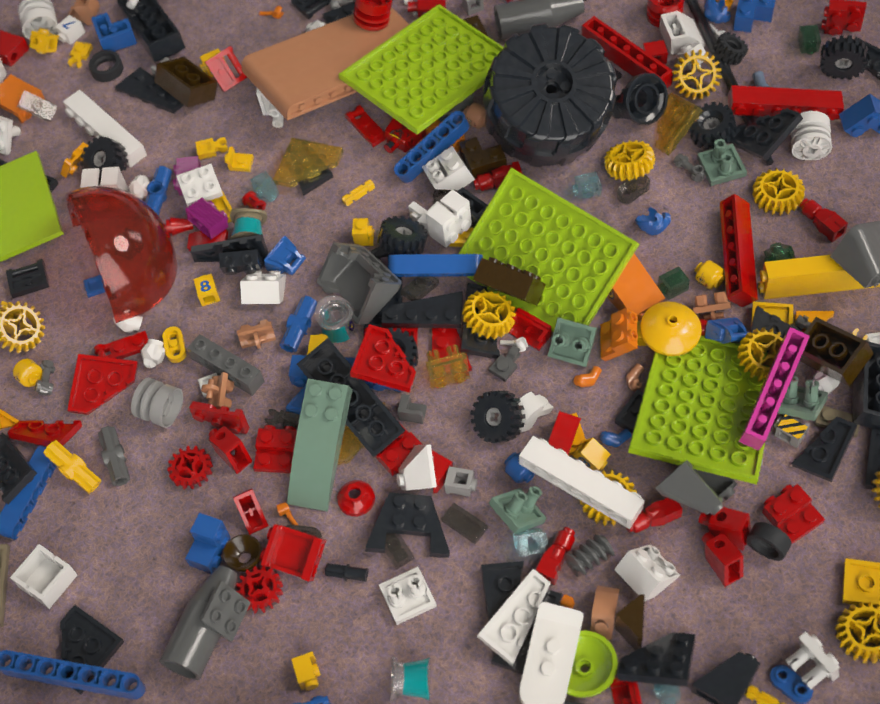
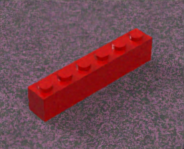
[582,16,673,89]
[728,85,844,120]
[719,194,758,307]

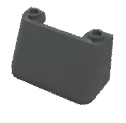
[830,221,880,288]
[317,242,402,325]
[655,460,737,515]

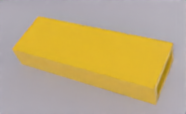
[758,254,880,300]

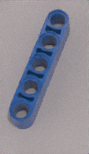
[394,111,470,183]
[388,254,483,277]
[0,445,57,540]

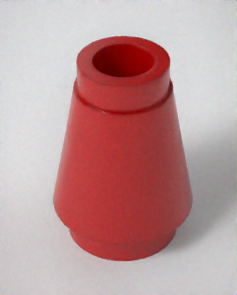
[166,217,193,236]

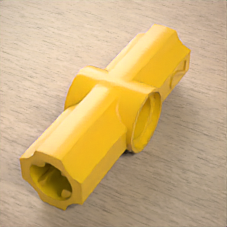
[43,440,102,494]

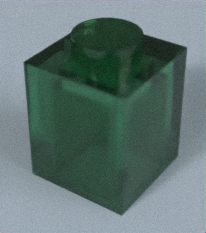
[798,25,821,54]
[657,266,690,300]

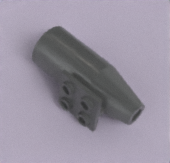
[494,0,585,40]
[159,566,251,680]

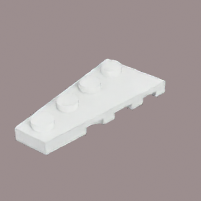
[477,569,550,666]

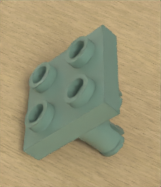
[697,139,747,186]
[548,317,597,367]
[778,376,828,421]
[489,486,547,534]

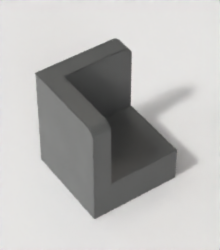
[397,394,427,424]

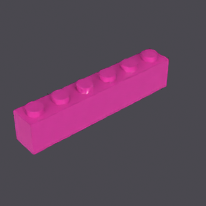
[739,327,810,451]

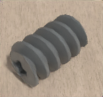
[565,534,615,577]

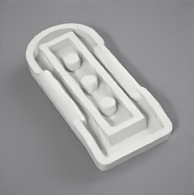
[519,602,583,704]

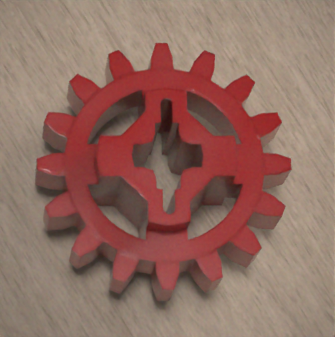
[167,446,213,489]
[236,566,283,613]

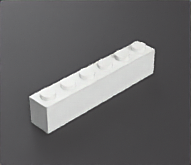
[63,90,147,168]
[519,436,645,529]

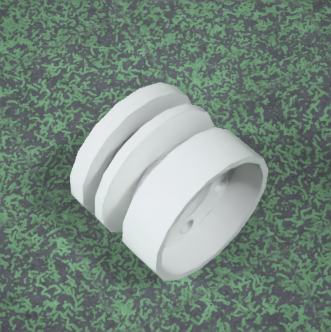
[18,0,58,40]
[790,111,832,160]

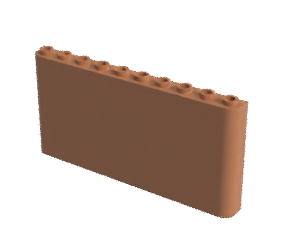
[242,7,409,121]

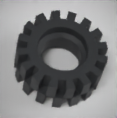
[713,32,748,65]

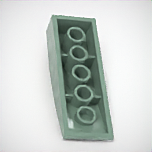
[287,379,352,512]

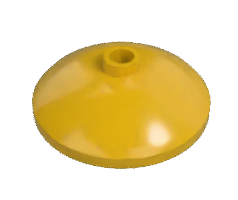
[640,301,702,356]

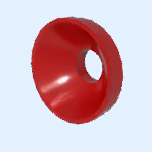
[337,480,375,517]

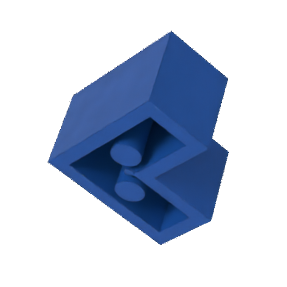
[733,0,776,33]
[91,12,137,51]
[839,94,880,137]
[185,513,231,574]

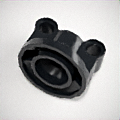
[612,73,668,125]

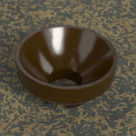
[223,534,262,572]

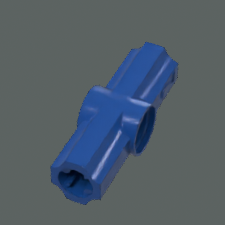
[142,166,172,219]
[280,295,318,353]

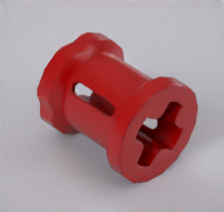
[242,191,266,210]

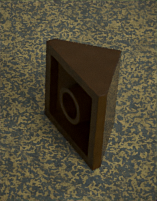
[615,594,645,651]

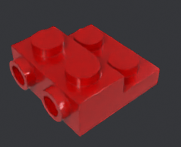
[821,0,867,36]
[375,422,423,476]
[253,425,297,473]
[762,484,825,544]

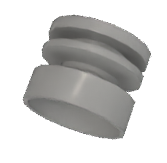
[131,377,183,428]

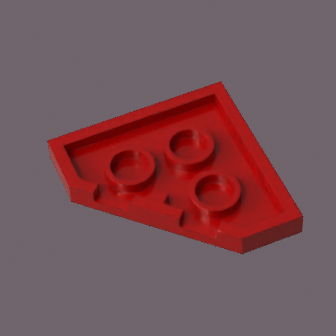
[350,324,416,393]
[67,354,138,415]

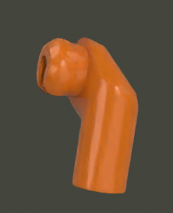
[573,366,602,387]

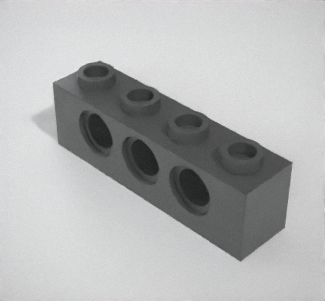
[187,334,265,396]

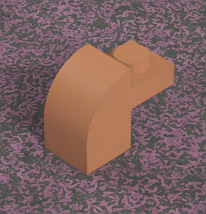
[67,0,100,26]
[590,586,620,640]

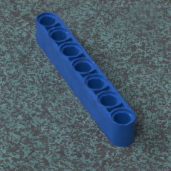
[0,650,146,699]

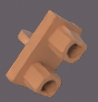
[693,291,732,320]
[237,319,276,349]
[201,372,234,409]

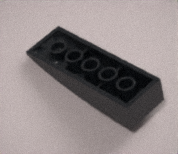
[116,0,186,62]
[297,338,406,457]

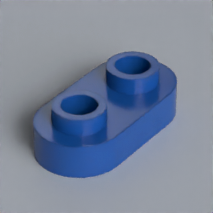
[770,665,813,704]

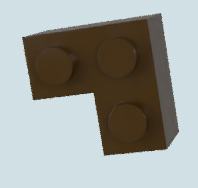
[459,137,507,182]

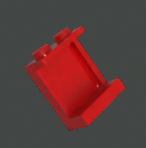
[260,524,327,581]

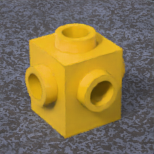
[29,28,59,54]

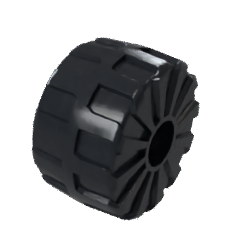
[482,23,617,167]

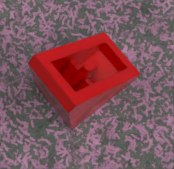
[432,450,453,494]
[233,488,269,535]

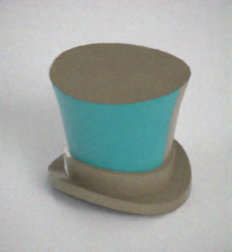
[230,208,267,241]

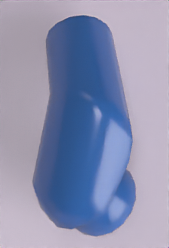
[599,428,632,447]

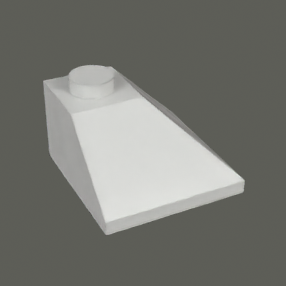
[397,445,437,490]

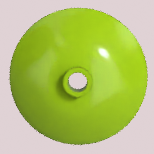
[567,631,618,698]

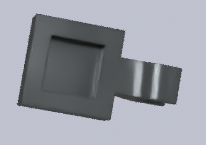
[489,345,521,382]

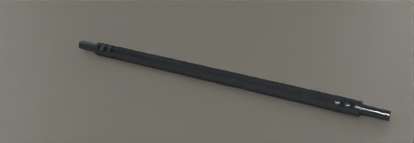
[686,0,774,165]

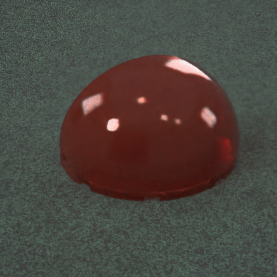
[65,186,178,323]

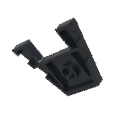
[365,492,450,558]

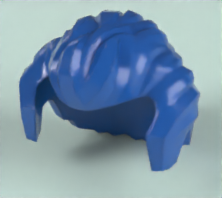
[704,0,731,23]
[635,207,671,235]

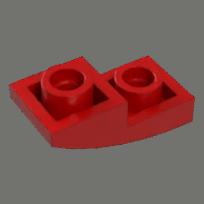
[187,229,228,252]

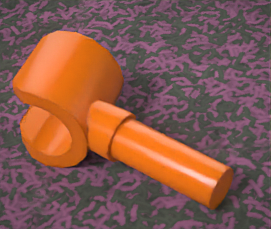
[259,6,284,19]
[276,502,299,529]
[560,594,575,609]

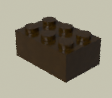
[154,56,218,108]
[473,257,546,306]
[799,317,874,386]

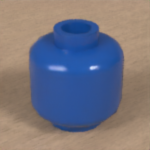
[504,452,535,483]

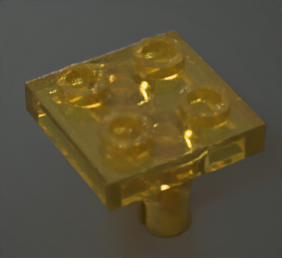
[426,345,470,388]

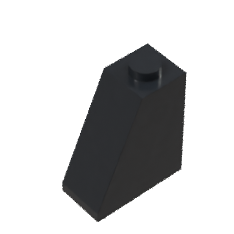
[692,652,761,704]

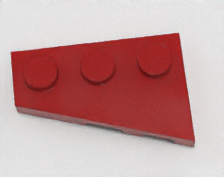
[8,420,82,447]

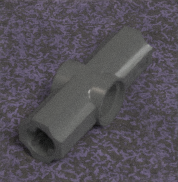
[98,426,131,486]

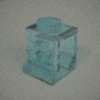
[250,171,279,202]
[572,172,602,199]
[513,528,548,557]
[654,684,681,704]

